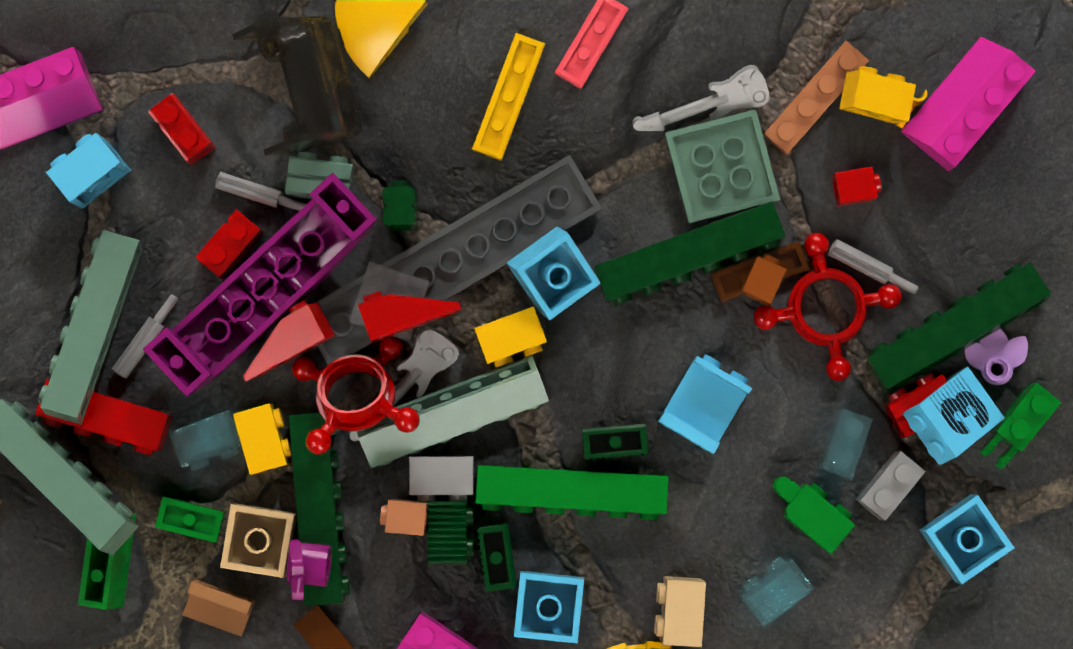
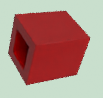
[831,166,882,207]

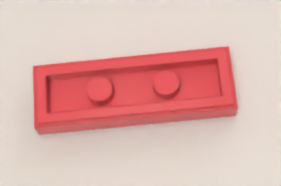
[555,0,629,90]

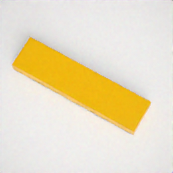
[472,33,545,161]

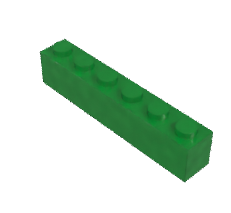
[476,465,668,520]

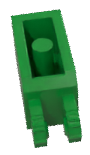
[980,382,1062,470]
[772,476,855,554]

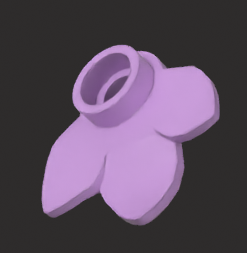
[965,329,1028,385]

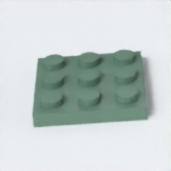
[664,109,780,225]

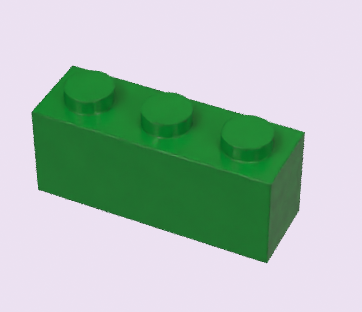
[78,513,136,610]

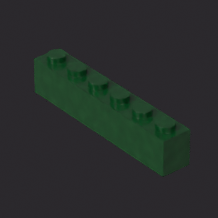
[594,201,786,306]
[866,262,1051,395]
[289,413,350,606]

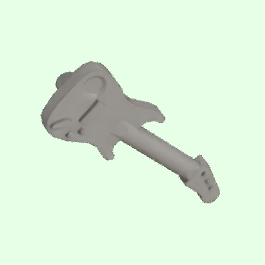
[632,65,770,131]
[349,328,459,441]

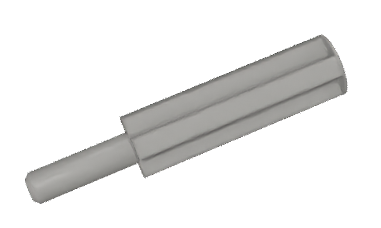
[215,171,306,211]
[828,239,918,294]
[112,294,178,379]

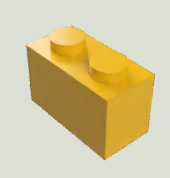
[839,66,916,124]
[474,306,547,368]
[233,403,292,475]

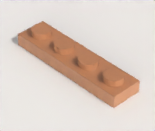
[763,41,869,155]

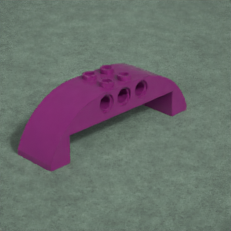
[143,172,377,397]

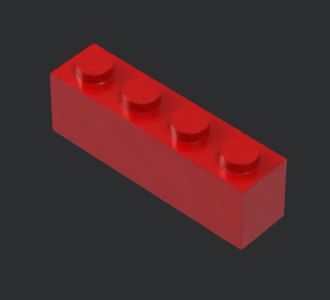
[35,378,173,455]

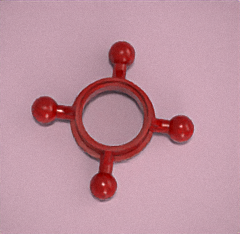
[753,233,902,381]
[292,336,420,454]

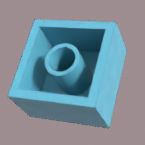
[46,133,131,209]
[506,227,601,320]
[919,494,1014,584]
[514,571,584,644]

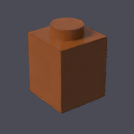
[739,254,787,306]

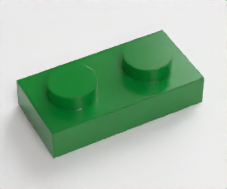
[155,497,225,543]

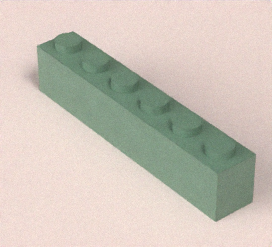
[38,230,143,425]
[357,356,549,468]
[0,399,139,555]

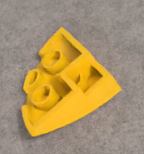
[335,0,428,79]

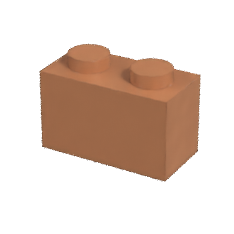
[380,499,428,536]

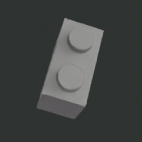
[855,451,926,521]
[409,456,474,501]

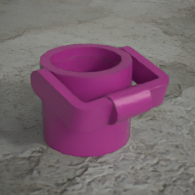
[287,540,332,601]

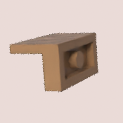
[183,579,255,637]

